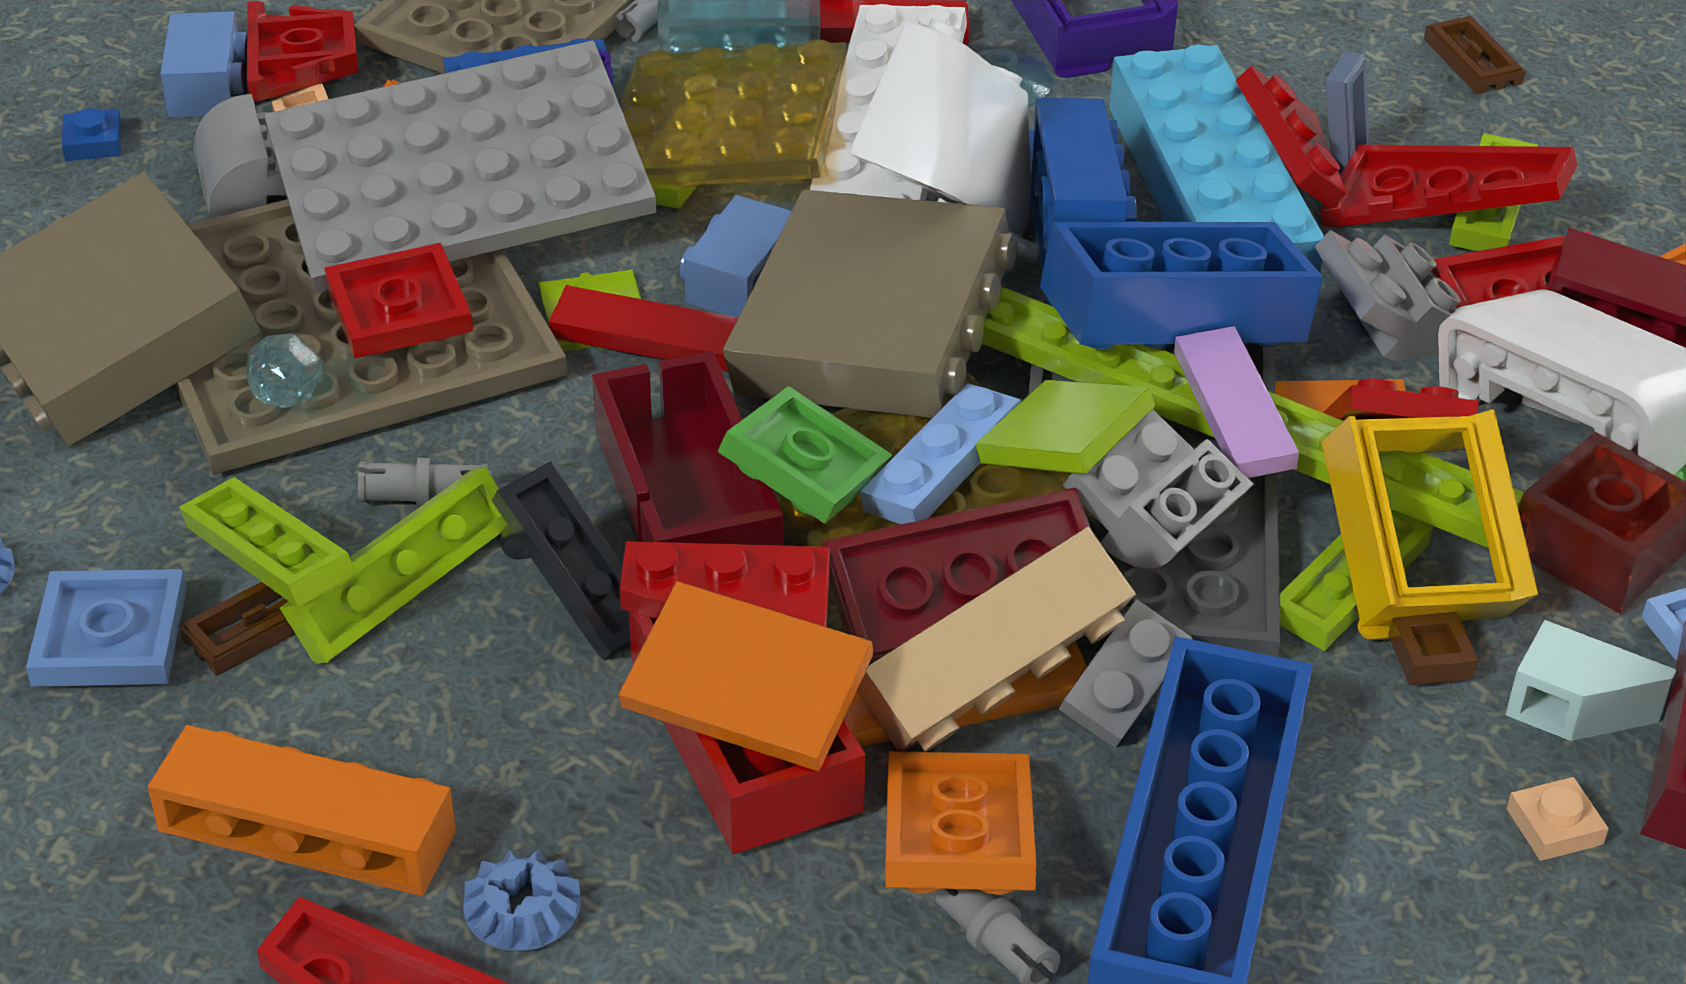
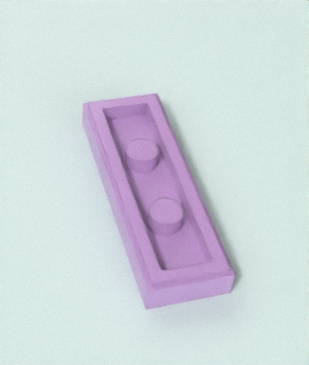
[1174,326,1299,478]

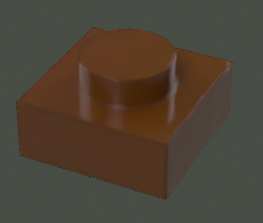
[1388,612,1479,685]

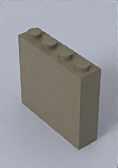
[0,171,261,447]
[723,189,1017,418]

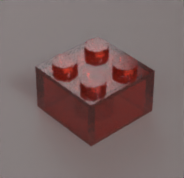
[1519,432,1686,614]

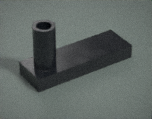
[492,461,631,661]

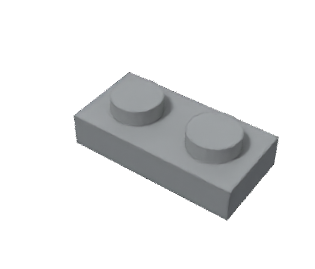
[1059,599,1192,747]

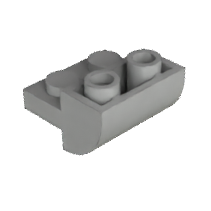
[194,94,287,216]
[1315,230,1461,361]
[1063,409,1253,569]

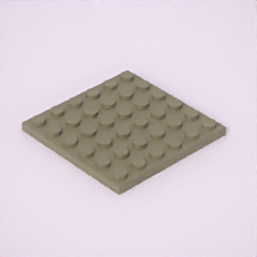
[174,199,568,475]

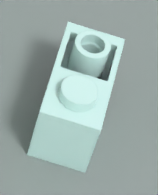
[1506,620,1677,741]

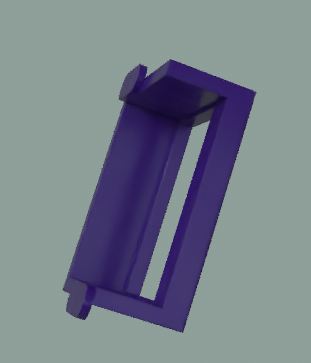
[1011,0,1178,78]

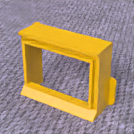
[1321,409,1538,640]

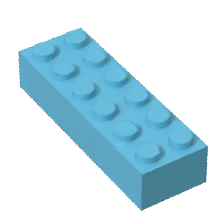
[1109,45,1324,273]

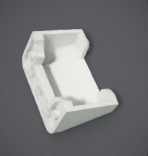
[849,19,1031,238]
[1438,289,1686,500]

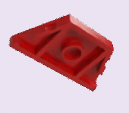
[247,1,359,102]

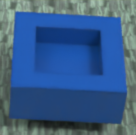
[62,108,122,161]

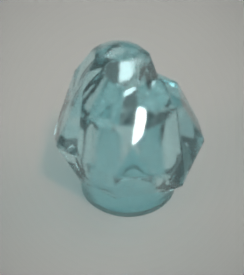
[246,333,325,408]

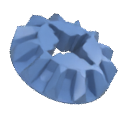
[463,848,581,951]

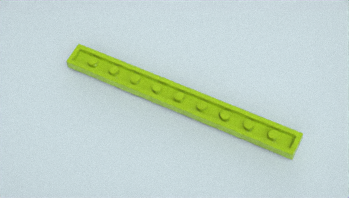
[982,286,1525,548]

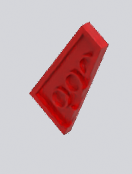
[1320,144,1577,227]

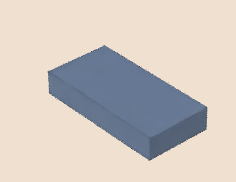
[1326,52,1370,175]

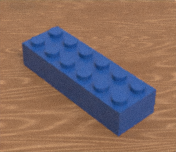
[1087,636,1313,984]

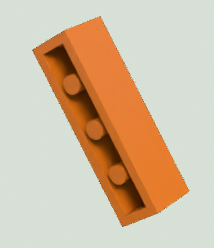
[147,725,456,896]

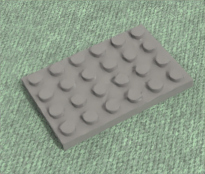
[264,40,657,293]

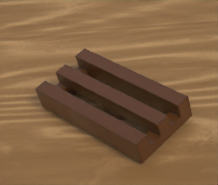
[1424,16,1525,95]
[178,582,295,676]

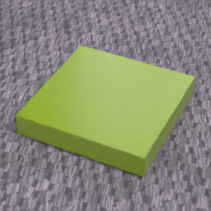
[975,380,1155,474]

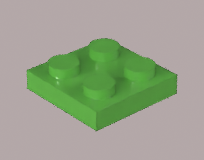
[718,386,893,524]

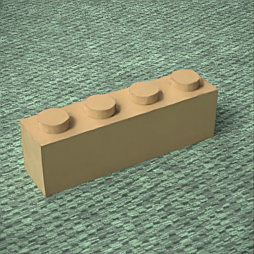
[857,527,1136,752]

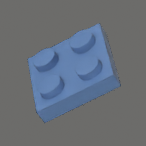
[26,569,187,687]

